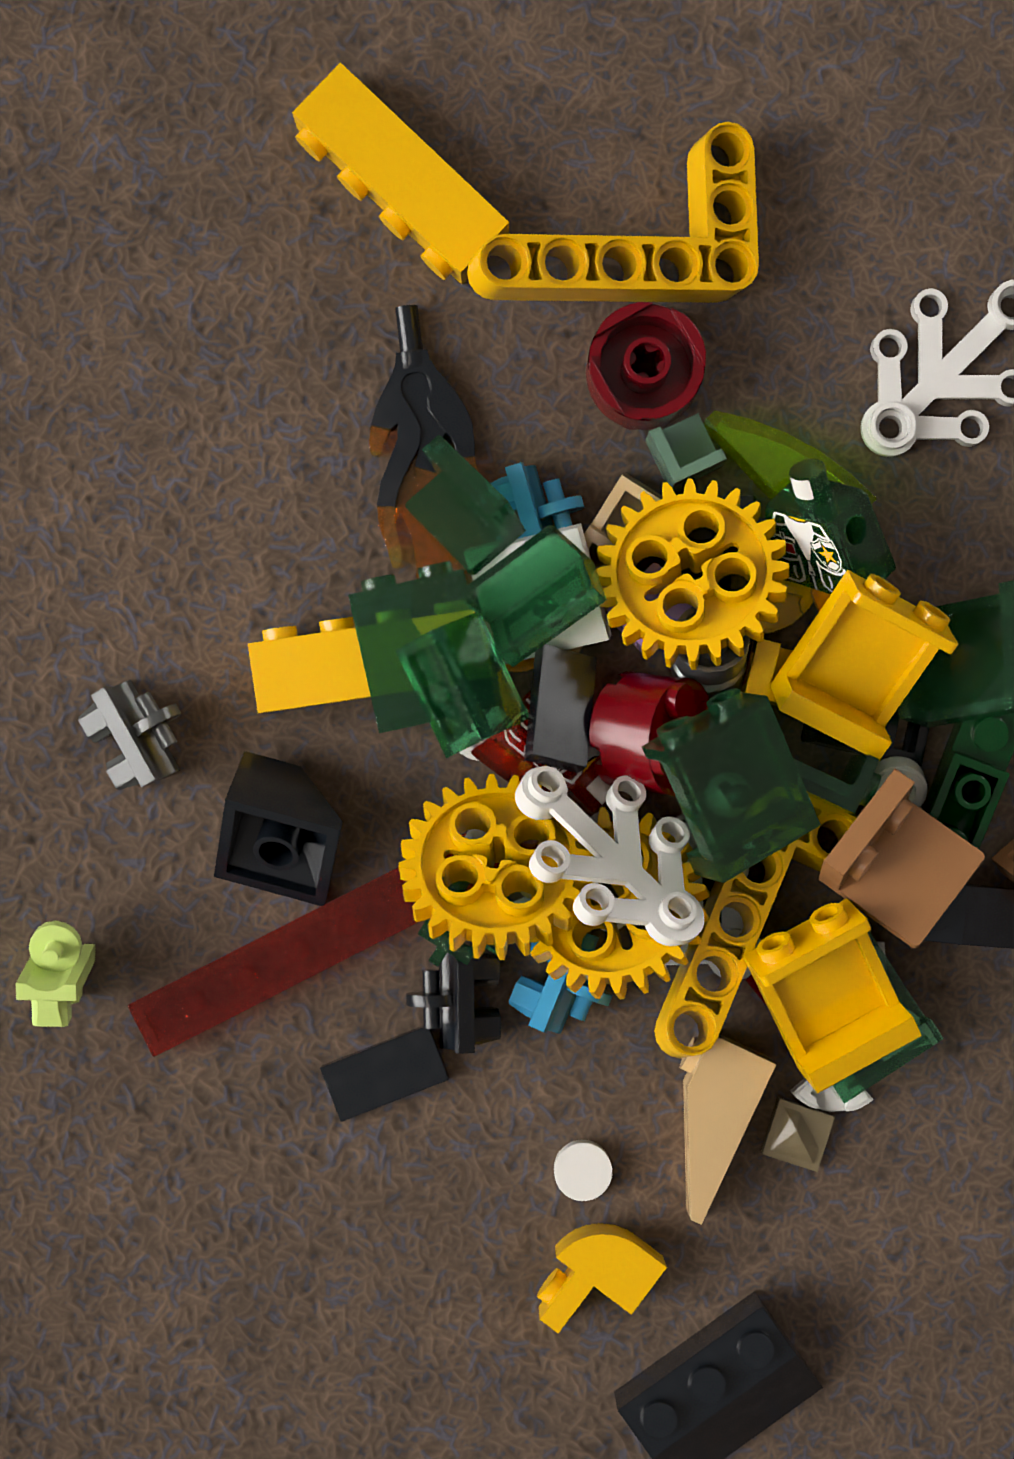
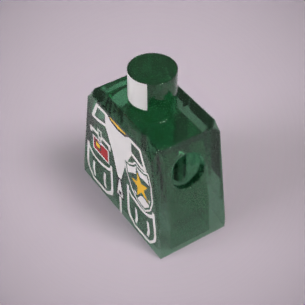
[765,459,896,594]

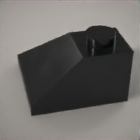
[214,751,343,907]

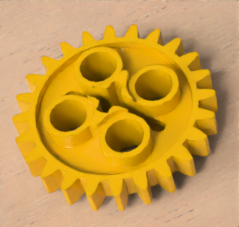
[594,478,789,670]
[399,774,594,960]
[520,807,710,1000]

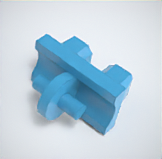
[482,462,585,543]
[509,933,613,1034]

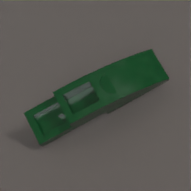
[924,640,1014,849]

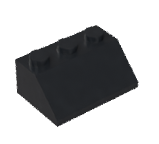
[614,1291,823,1459]

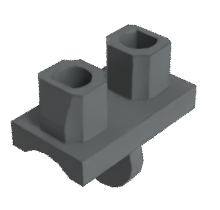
[78,680,181,790]

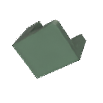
[645,413,727,490]

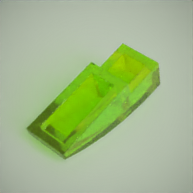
[703,410,877,536]

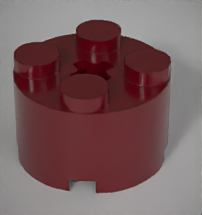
[586,302,706,430]
[589,671,723,796]

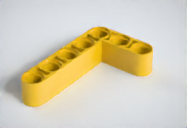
[467,122,759,303]
[654,785,857,1058]

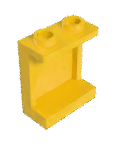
[770,569,959,761]
[743,898,922,1094]

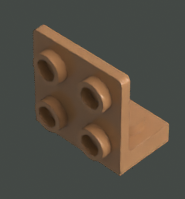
[818,768,985,948]

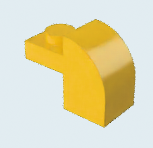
[537,1223,667,1334]

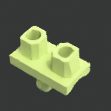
[16,921,95,1027]

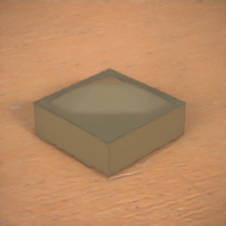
[760,1096,835,1172]

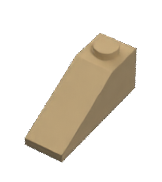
[679,1034,776,1225]

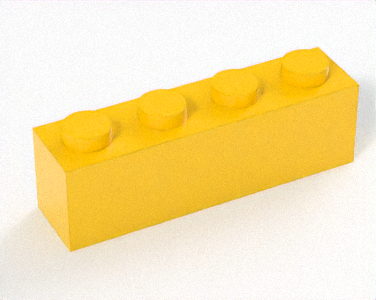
[292,62,509,284]
[248,600,493,713]

